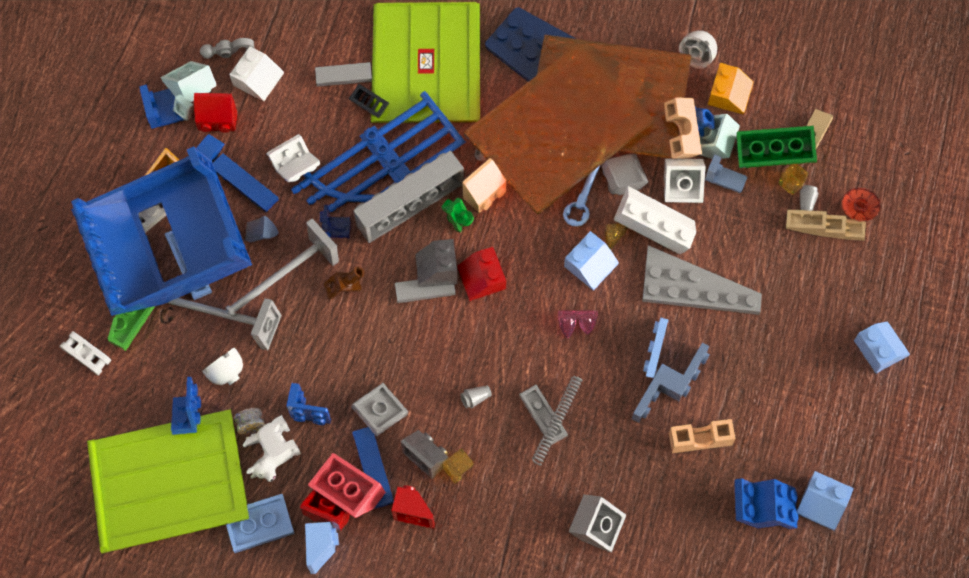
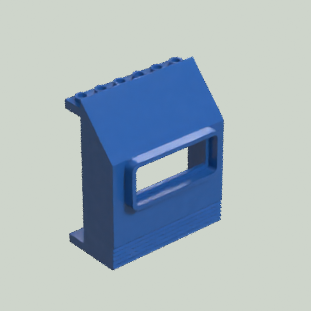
[71,146,252,316]

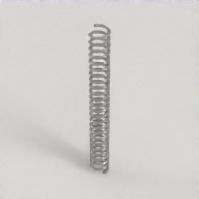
[532,376,583,466]

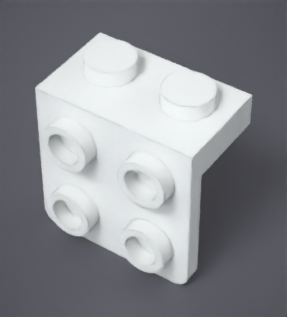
[267,134,320,182]

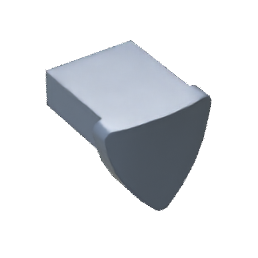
[245,216,279,243]

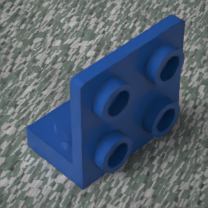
[139,85,185,129]
[171,377,201,435]
[287,383,331,425]

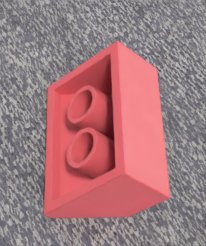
[308,453,386,518]

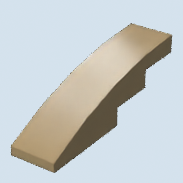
[786,210,866,241]

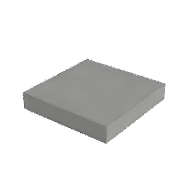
[351,383,408,436]

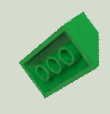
[736,126,817,168]

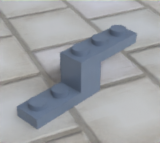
[632,343,710,423]

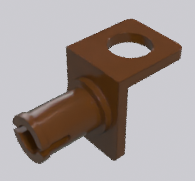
[324,266,365,299]

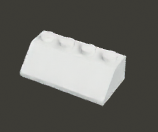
[614,186,696,255]

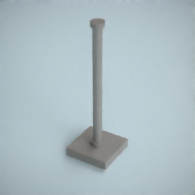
[225,219,339,317]
[168,298,282,350]

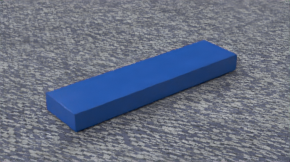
[213,153,279,213]
[352,427,394,509]

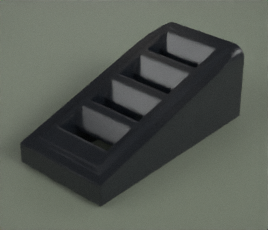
[349,84,389,118]

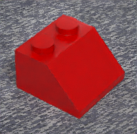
[194,93,237,133]
[457,247,506,301]
[391,485,435,529]
[300,490,350,531]

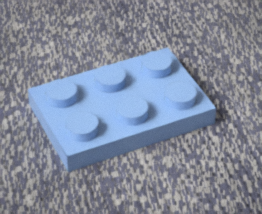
[226,494,295,553]

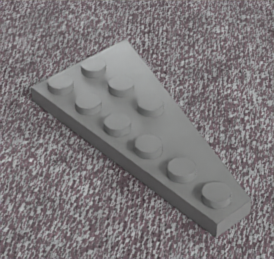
[642,245,762,315]

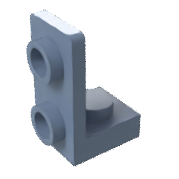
[705,154,747,193]

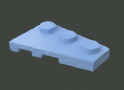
[643,318,668,378]

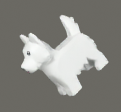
[243,415,301,482]

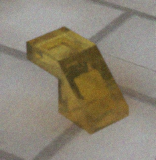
[605,207,628,250]

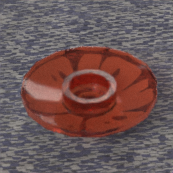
[842,188,881,222]

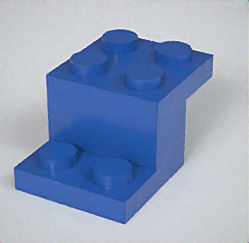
[735,478,799,529]

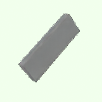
[315,62,372,87]
[395,280,455,303]
[519,385,568,446]

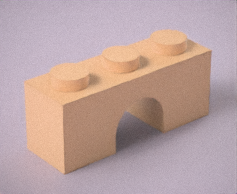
[664,98,702,159]
[669,419,735,453]

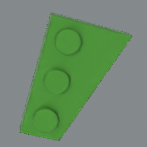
[108,306,155,351]

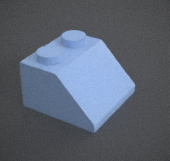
[564,231,619,291]
[854,322,910,373]
[797,471,854,531]
[305,522,339,574]

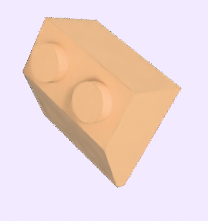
[462,158,506,213]

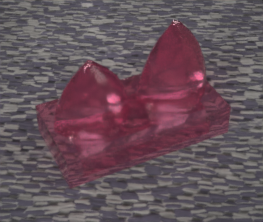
[557,310,598,338]

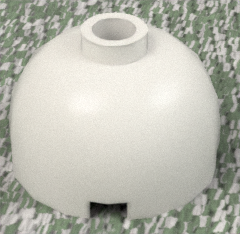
[679,31,717,68]
[202,348,243,385]

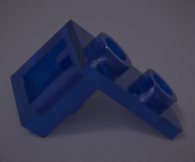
[320,205,351,238]

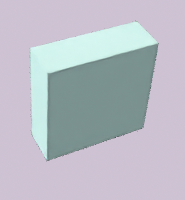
[173,94,193,121]

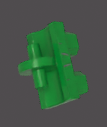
[441,197,474,233]

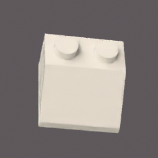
[230,47,284,101]
[664,159,705,203]

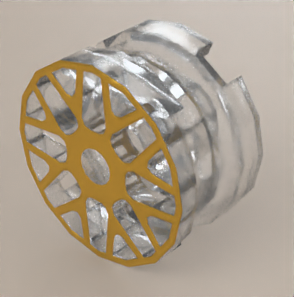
[234,408,265,434]

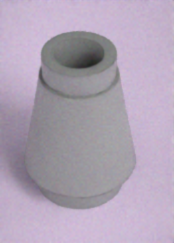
[800,185,819,211]
[460,385,492,408]

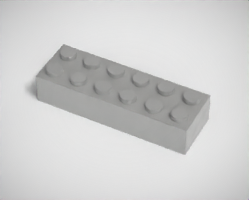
[353,150,464,243]

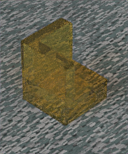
[778,164,809,195]
[442,448,474,484]

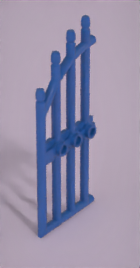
[291,91,466,213]

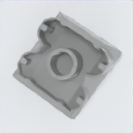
[600,154,648,195]

